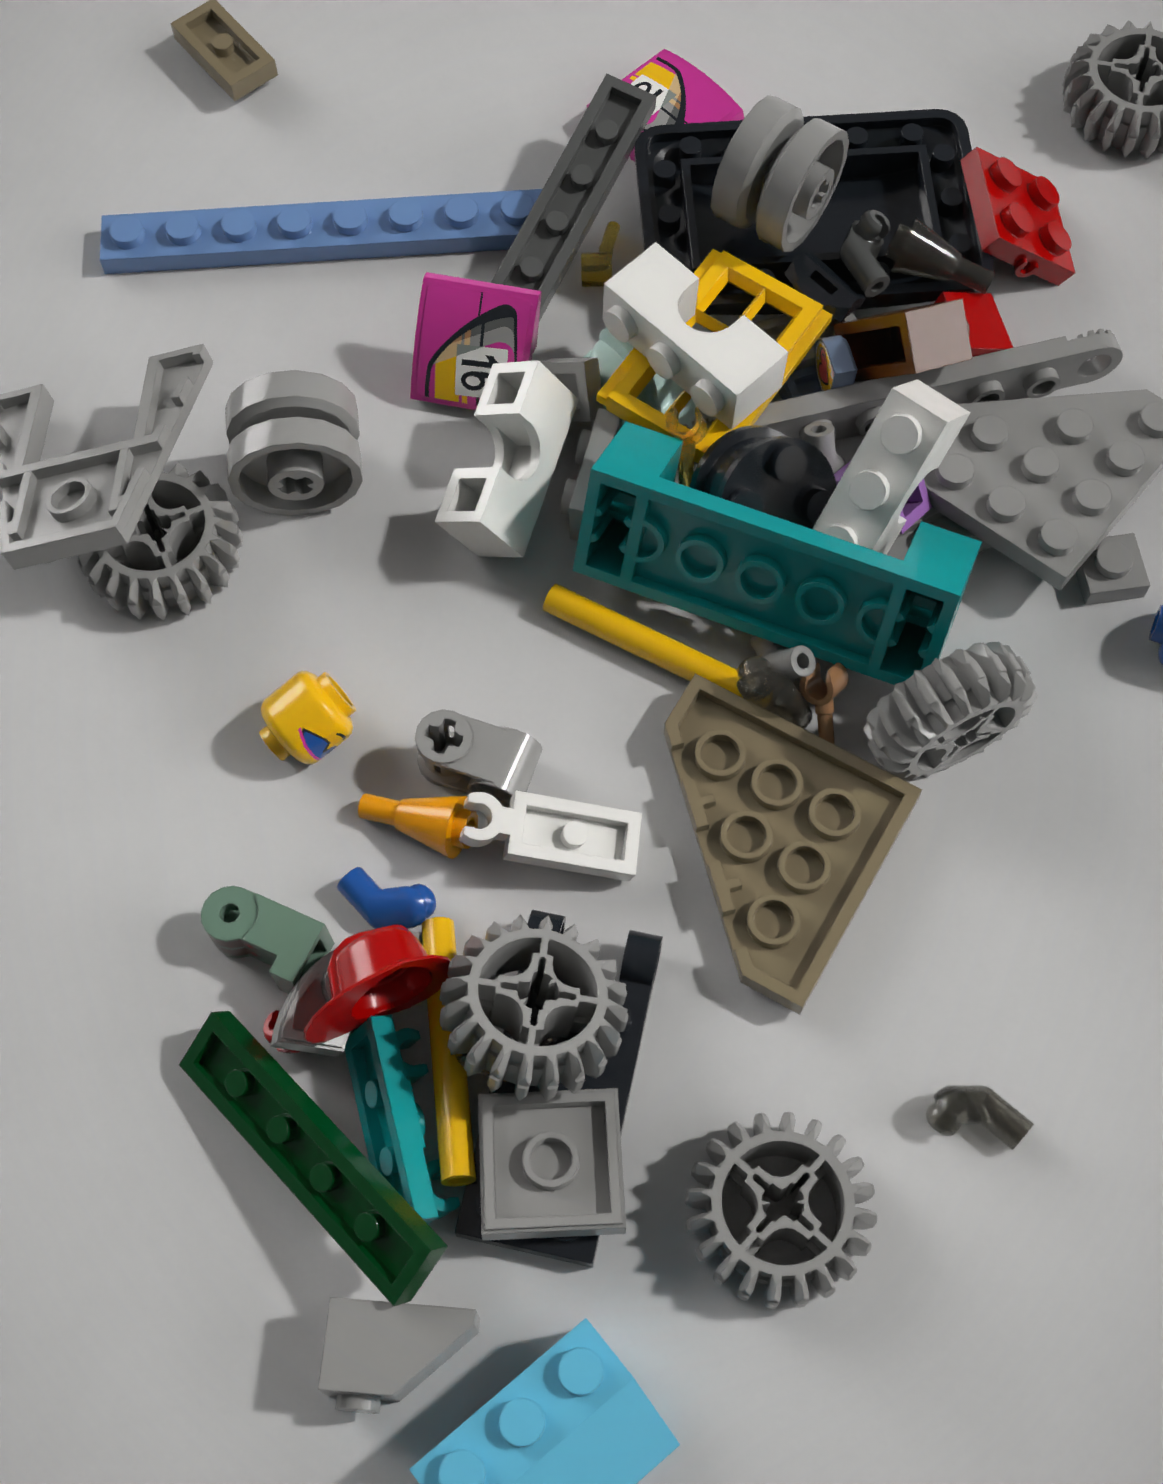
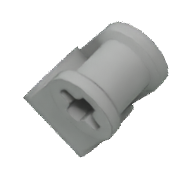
[415,709,543,808]

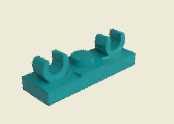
[345,1015,460,1224]

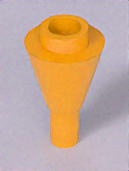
[358,793,478,859]

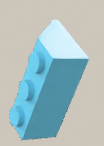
[409,1318,680,1484]

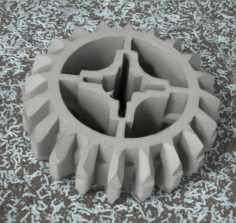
[1062,20,1163,159]
[78,462,243,621]
[863,642,1038,781]
[439,914,628,1102]
[684,1112,877,1309]

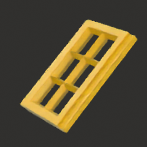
[596,249,833,463]

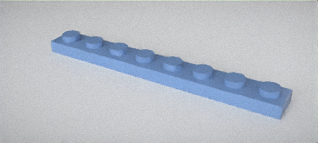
[100,189,542,274]

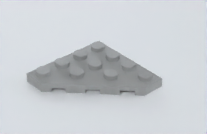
[924,389,1163,591]

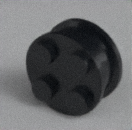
[690,425,836,529]

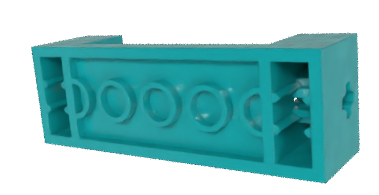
[572,421,982,685]

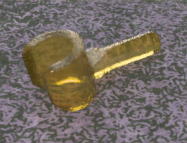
[581,221,620,287]
[665,407,707,487]

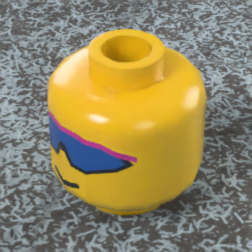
[259,671,356,765]

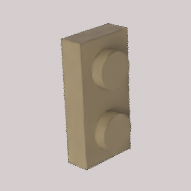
[170,0,278,101]

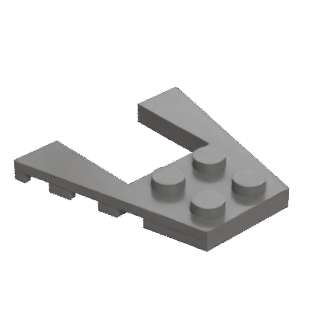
[0,344,213,570]

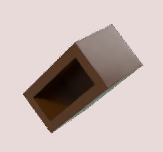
[833,298,973,382]

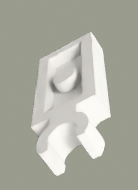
[459,790,642,881]

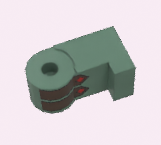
[201,886,335,994]

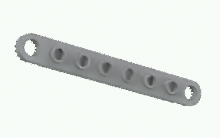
[677,329,1123,473]

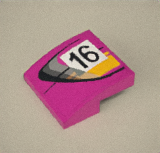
[586,49,744,162]
[410,272,542,410]

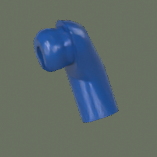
[337,867,436,929]

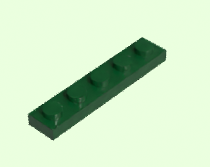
[179,1011,448,1306]

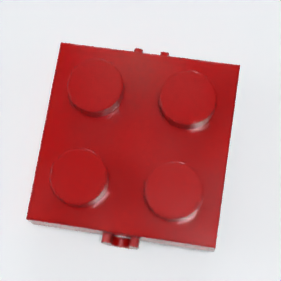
[960,147,1076,286]

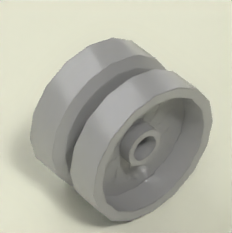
[711,95,849,252]
[225,370,363,516]

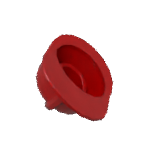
[304,924,450,1043]

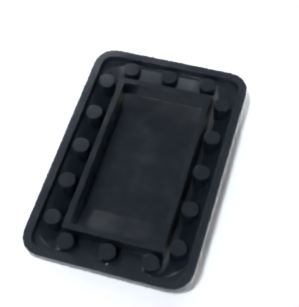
[635,109,994,315]

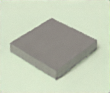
[478,1088,626,1241]

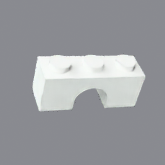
[603,242,789,430]
[435,360,579,557]
[813,379,971,555]

